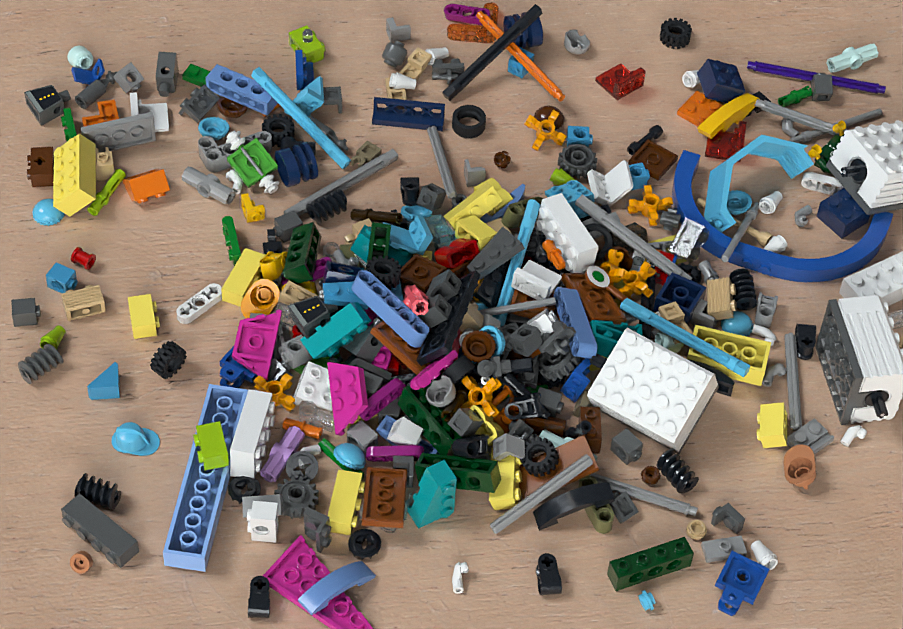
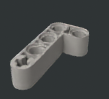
[198,131,272,173]

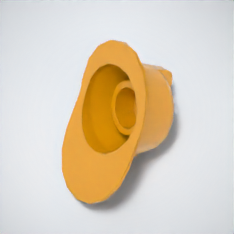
[241,279,280,319]

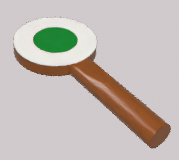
[585,266,628,302]

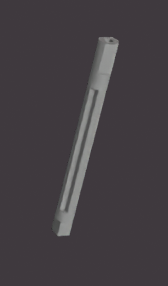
[283,149,398,216]
[575,194,692,281]

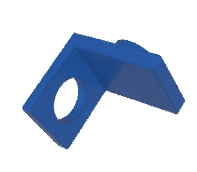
[71,59,105,85]

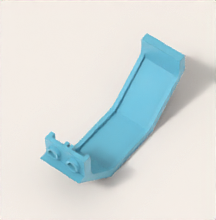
[704,135,814,232]

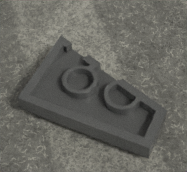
[467,227,525,280]

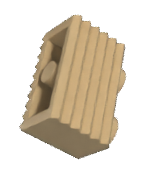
[707,277,737,320]
[61,285,106,321]

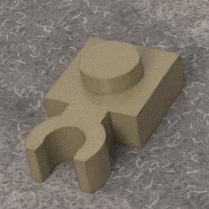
[351,141,382,168]
[572,383,592,418]

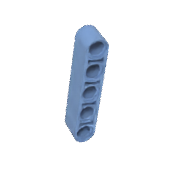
[352,270,429,348]
[553,287,597,359]

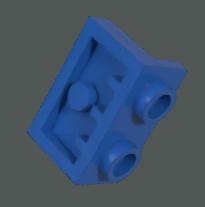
[295,50,314,90]
[560,358,591,403]

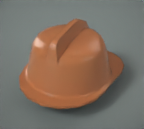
[783,444,817,489]

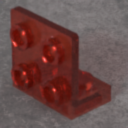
[595,64,646,101]
[705,121,747,162]

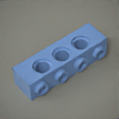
[206,64,278,116]

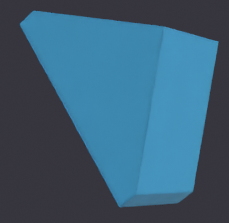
[87,362,120,400]

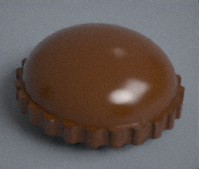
[217,97,247,118]
[534,105,564,131]
[461,330,496,363]

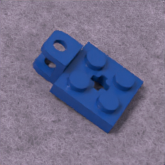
[220,346,274,388]
[715,551,770,616]

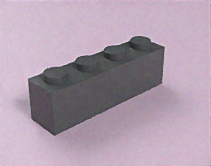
[61,493,139,568]

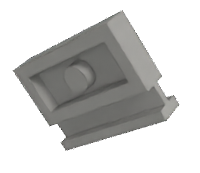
[787,418,834,454]

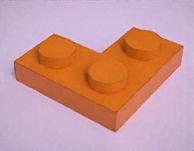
[82,99,119,127]

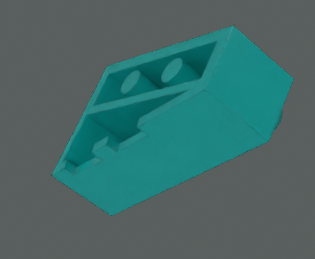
[350,225,413,274]
[300,302,372,359]
[589,320,643,358]
[407,460,457,529]

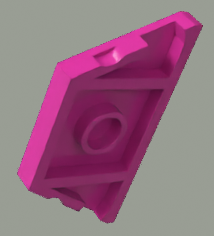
[232,310,282,381]
[327,362,368,436]

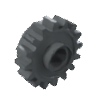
[558,144,598,180]
[538,345,581,381]
[274,476,319,519]

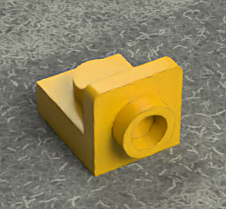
[241,193,265,223]

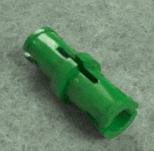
[778,86,813,107]

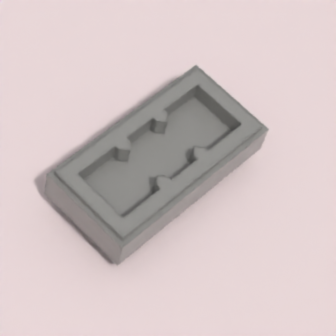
[242,494,284,518]
[701,536,747,563]

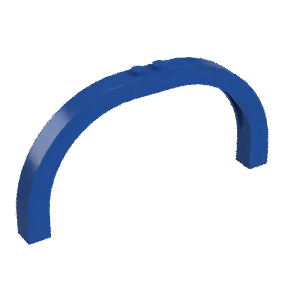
[672,150,893,282]

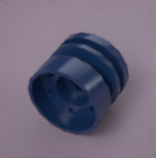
[503,12,543,49]
[275,142,318,187]

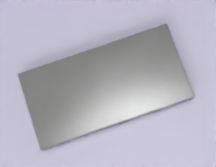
[81,112,156,152]

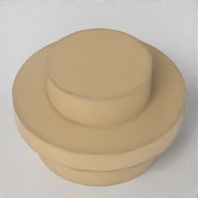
[686,520,707,540]

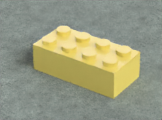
[53,134,96,216]
[687,325,771,386]

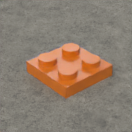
[677,91,723,126]

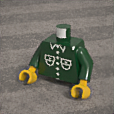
[808,120,846,174]

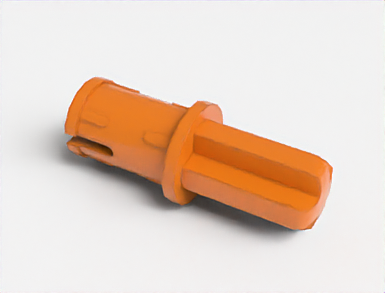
[542,239,566,270]
[282,418,323,440]

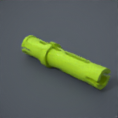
[87,169,126,216]

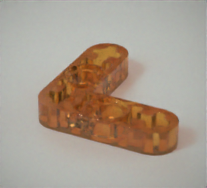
[447,2,499,43]

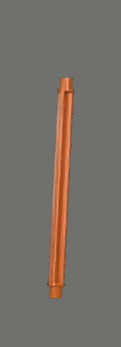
[476,11,565,101]

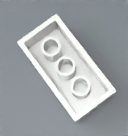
[537,193,598,273]
[839,251,903,306]
[230,389,275,480]

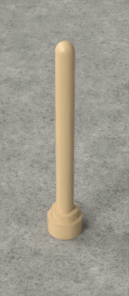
[696,198,773,247]

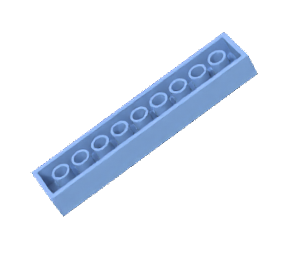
[163,384,248,572]

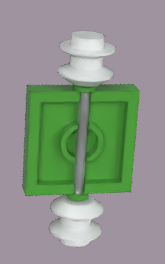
[226,131,279,194]

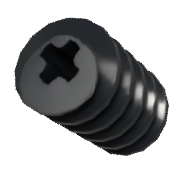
[306,189,347,224]
[729,268,757,310]
[656,448,699,493]
[74,473,121,510]

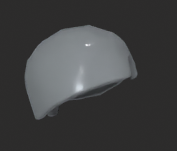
[564,30,590,55]
[426,375,456,407]

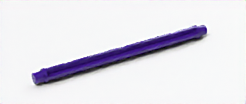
[747,61,886,94]

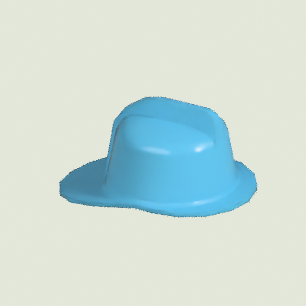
[111,422,160,456]

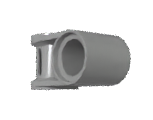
[754,292,778,328]

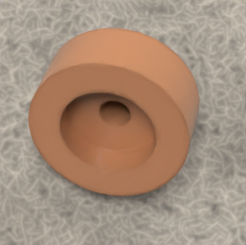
[70,551,93,574]

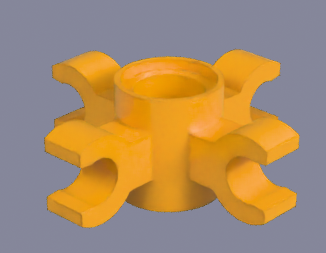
[524,110,567,151]
[627,185,673,226]
[594,249,632,293]
[618,262,656,299]
[253,373,295,412]
[461,376,502,418]

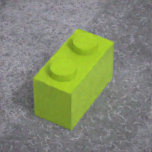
[193,421,229,470]

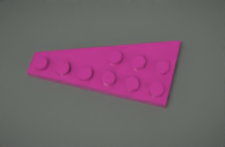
[263,535,373,629]

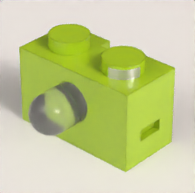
[289,25,325,63]

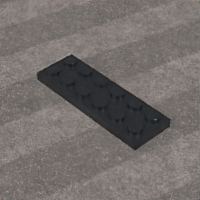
[416,270,481,366]

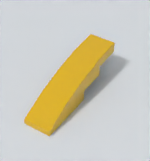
[697,93,759,139]

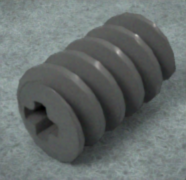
[18,344,64,384]

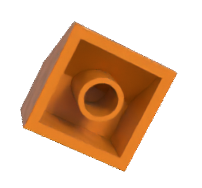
[122,169,170,203]

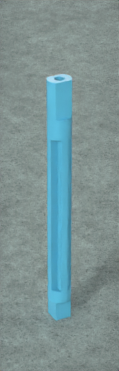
[251,67,351,169]
[493,199,540,327]
[620,298,750,377]

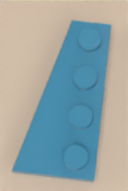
[322,281,404,310]

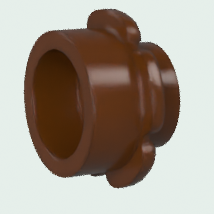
[494,151,511,169]
[641,466,661,485]

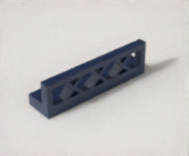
[372,97,445,131]

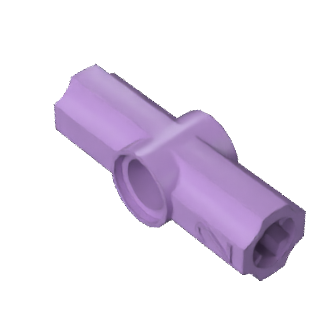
[260,426,305,483]

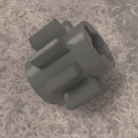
[660,208,681,231]

